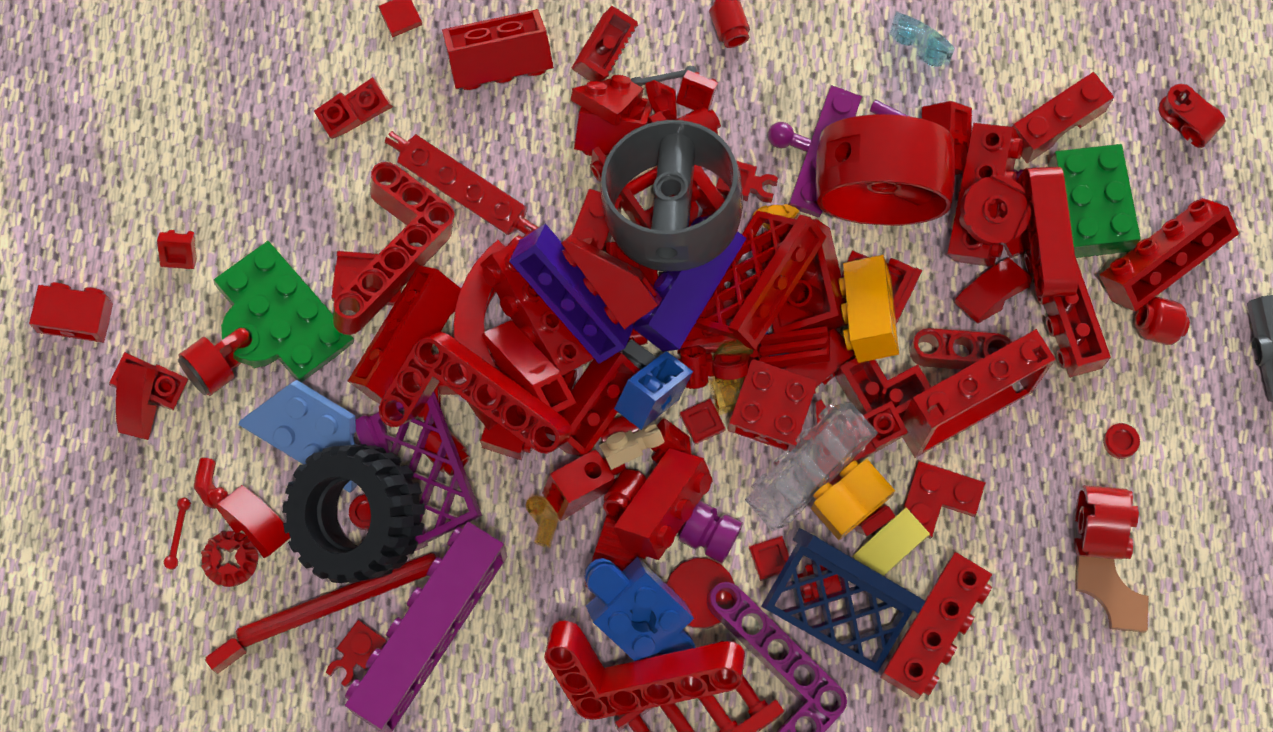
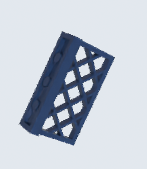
[761,528,925,673]

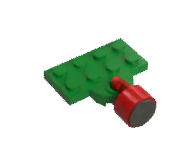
[178,241,354,396]

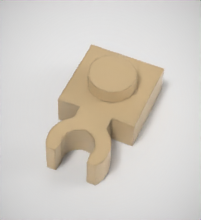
[599,422,665,470]

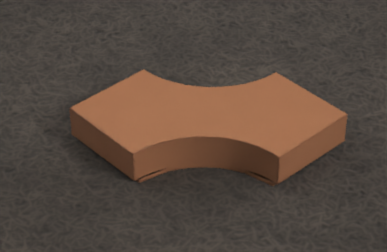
[1076,556,1149,633]

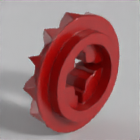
[201,531,258,587]

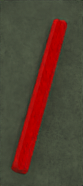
[236,553,437,647]

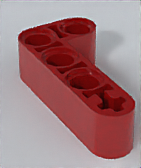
[1016,167,1078,298]

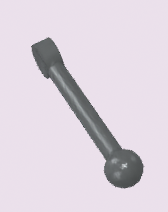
[631,66,697,87]

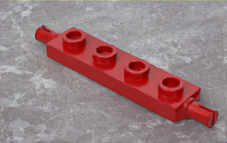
[385,131,539,235]

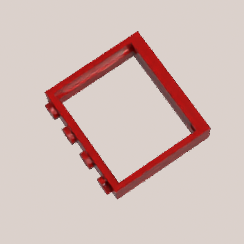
[902,329,1056,458]

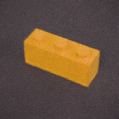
[839,254,899,363]

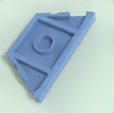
[238,380,357,493]

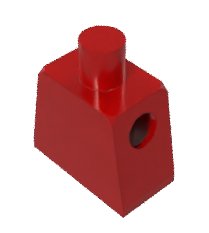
[542,450,626,521]

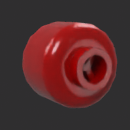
[1135,297,1190,345]

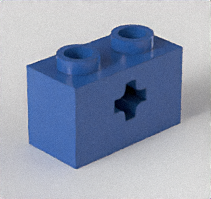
[614,351,693,430]

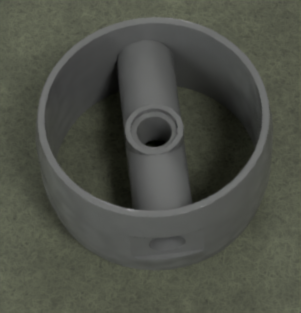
[601,120,743,271]

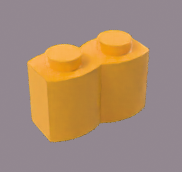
[811,459,895,540]

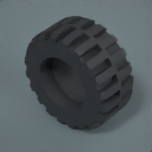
[282,444,425,584]

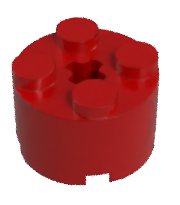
[1074,485,1139,560]

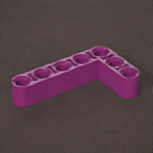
[707,582,847,732]

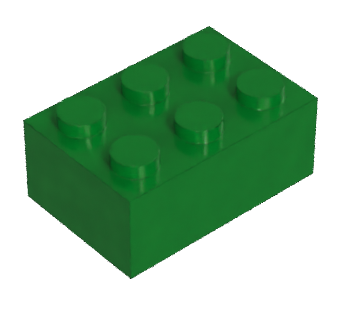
[1048,144,1141,258]

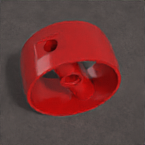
[815,114,955,226]

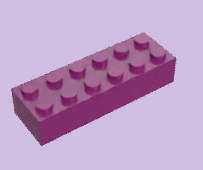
[345,521,507,732]

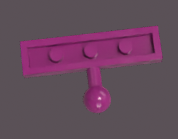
[768,85,862,218]

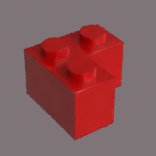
[836,358,931,419]

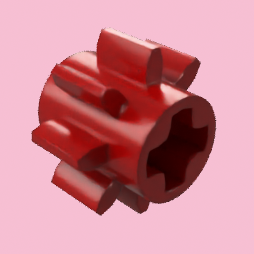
[678,346,714,389]

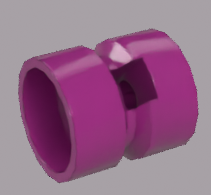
[678,500,743,564]

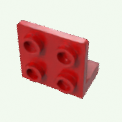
[728,359,817,453]

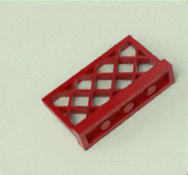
[693,210,827,350]

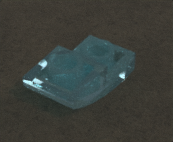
[889,12,955,67]

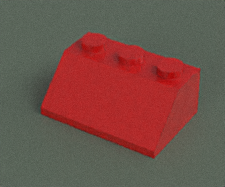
[442,9,554,90]
[759,219,849,334]

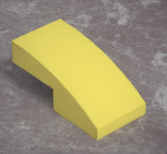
[852,508,930,576]

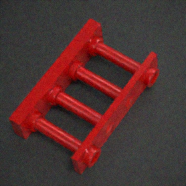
[590,111,725,229]
[615,640,785,732]

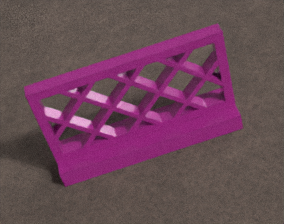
[355,391,482,551]

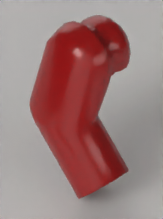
[194,458,228,509]

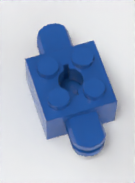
[584,557,696,661]

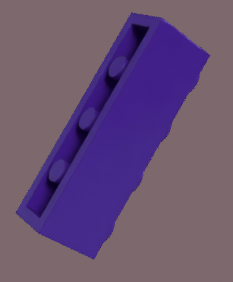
[632,214,746,352]
[509,223,633,363]

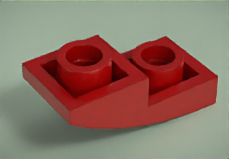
[314,77,393,139]
[954,257,1032,324]
[109,352,189,411]
[116,362,157,440]
[828,401,908,468]
[215,485,291,558]

